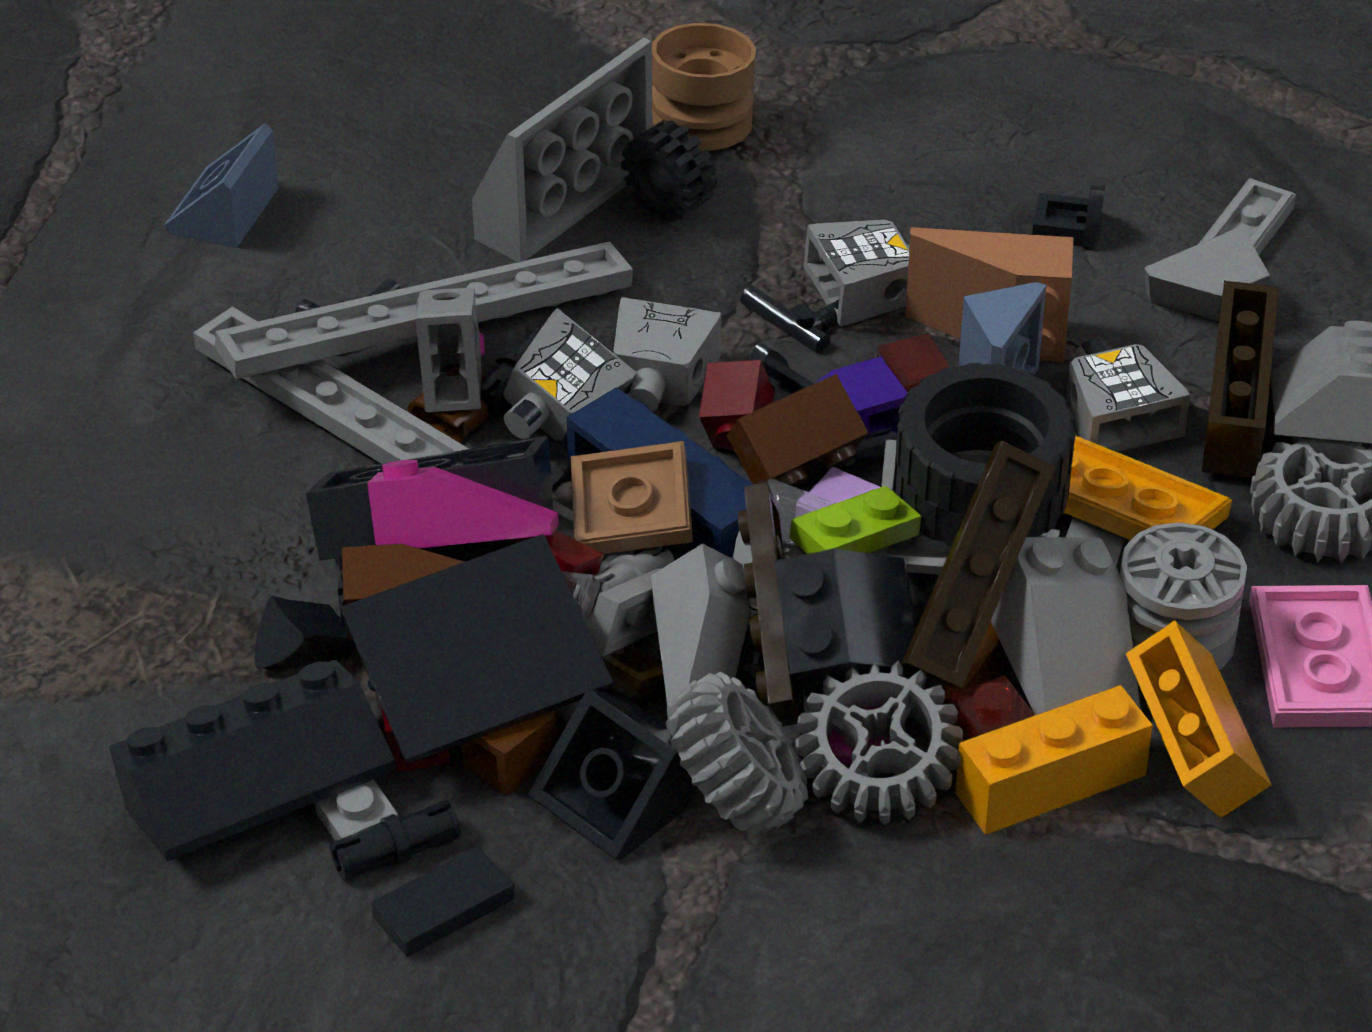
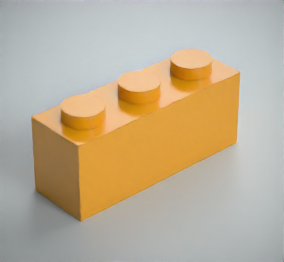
[1126,620,1271,818]
[955,685,1153,835]

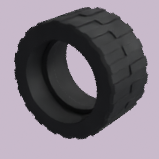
[894,363,1076,546]

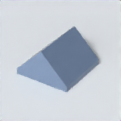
[163,123,279,248]
[959,282,1047,376]

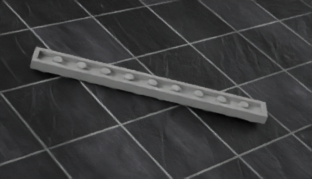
[193,306,634,573]

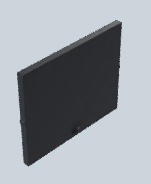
[340,534,613,765]

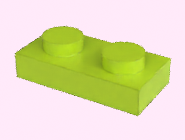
[789,485,922,554]

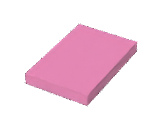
[1249,585,1372,728]

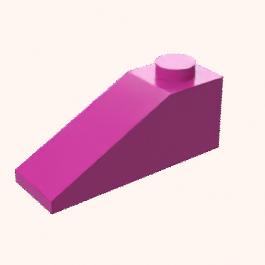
[367,460,559,548]

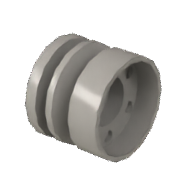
[1120,522,1247,670]

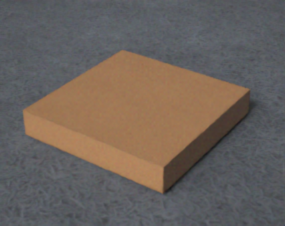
[571,441,693,554]

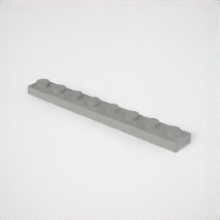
[215,241,633,379]

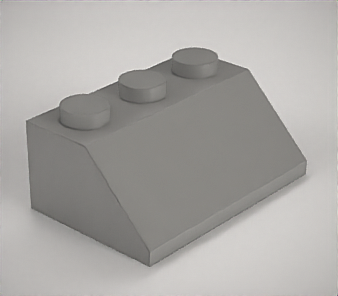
[1269,321,1372,443]

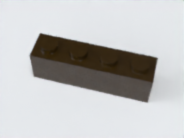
[1201,280,1279,478]

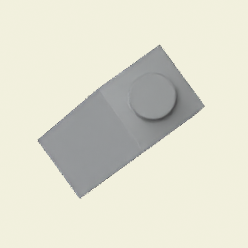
[1144,226,1270,322]

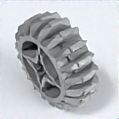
[1250,436,1372,564]
[795,660,963,825]
[666,672,808,835]

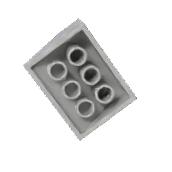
[472,37,653,262]

